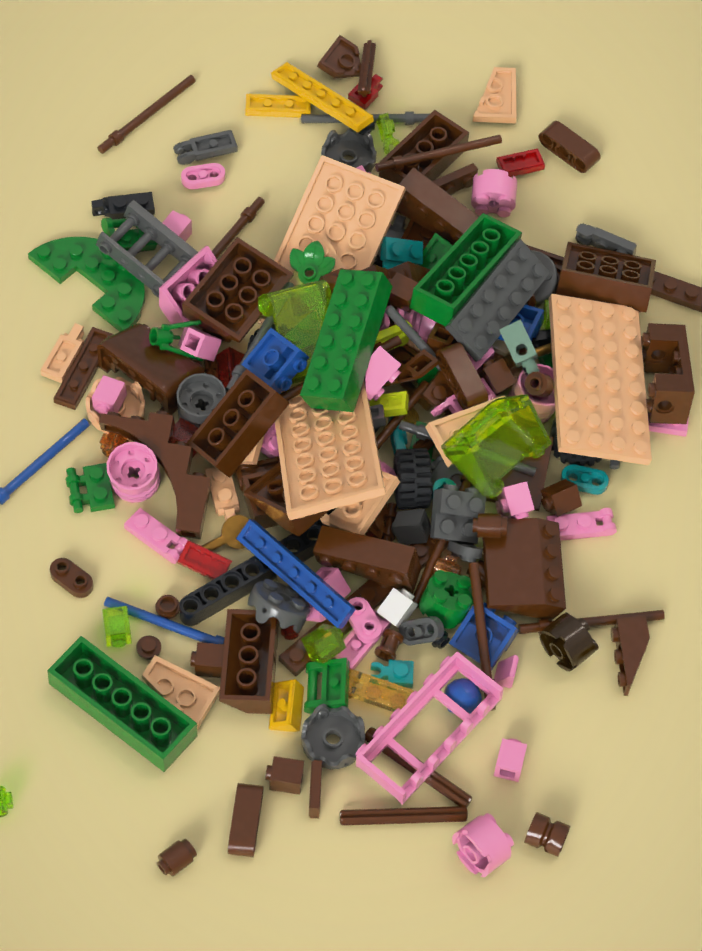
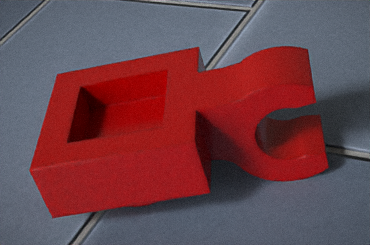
[348,74,383,110]

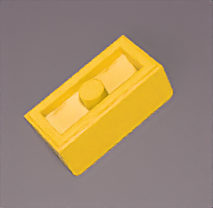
[269,679,304,732]

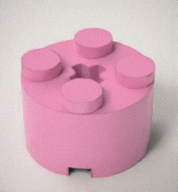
[471,169,517,217]
[452,813,514,877]

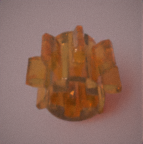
[99,431,129,458]
[433,554,462,575]

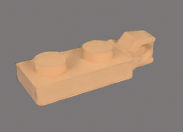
[41,323,84,383]
[205,467,240,521]

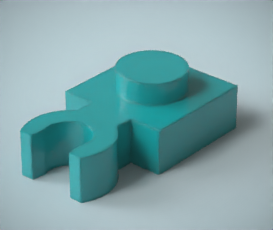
[370,660,414,688]

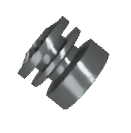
[176,373,226,434]

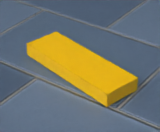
[245,94,311,118]

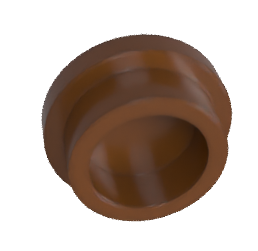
[155,595,180,619]
[136,635,161,660]

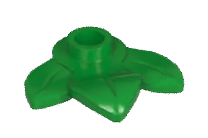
[290,241,335,286]

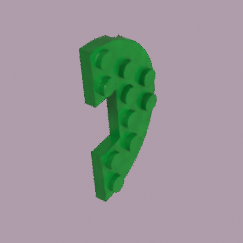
[28,237,145,332]

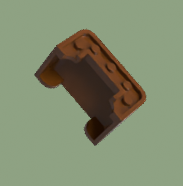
[97,323,205,415]

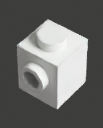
[376,588,418,628]

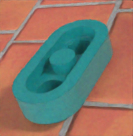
[561,464,609,495]

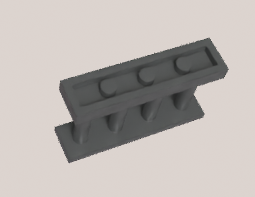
[96,200,198,297]

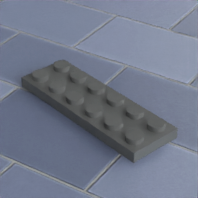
[445,239,550,362]

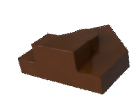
[317,35,361,78]

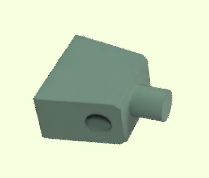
[499,319,540,376]

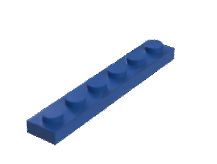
[236,519,356,629]

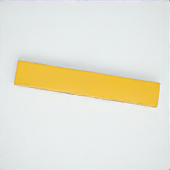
[271,62,374,132]

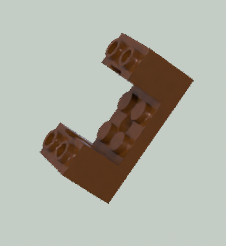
[642,323,695,424]

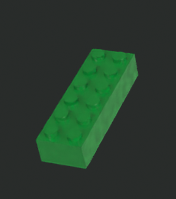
[410,213,522,326]
[300,269,393,412]
[47,636,198,772]

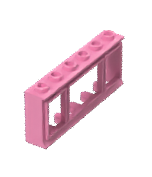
[356,651,504,805]

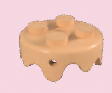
[86,377,145,434]

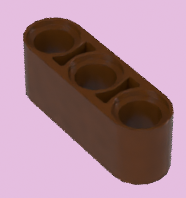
[538,121,601,173]
[435,342,488,410]
[228,783,264,857]

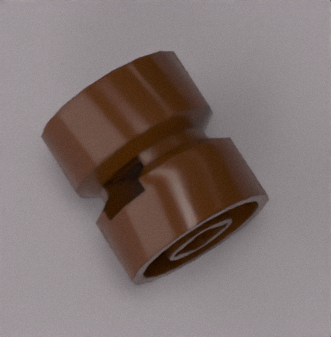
[524,812,571,857]

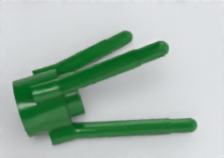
[149,320,203,361]

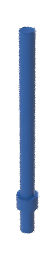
[0,419,90,505]
[104,597,225,644]

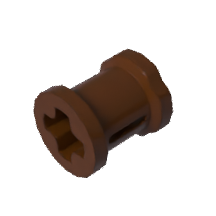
[374,629,404,662]

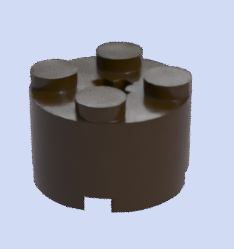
[540,612,599,671]

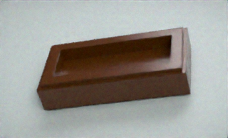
[309,760,322,819]

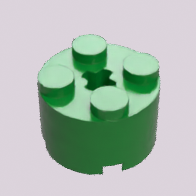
[419,570,473,629]

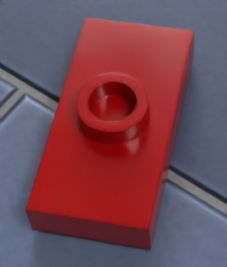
[496,148,545,177]
[177,540,232,580]

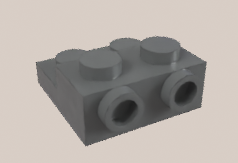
[430,484,486,544]

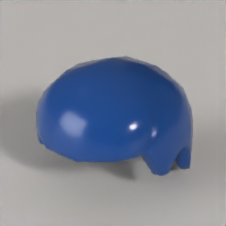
[444,678,482,714]

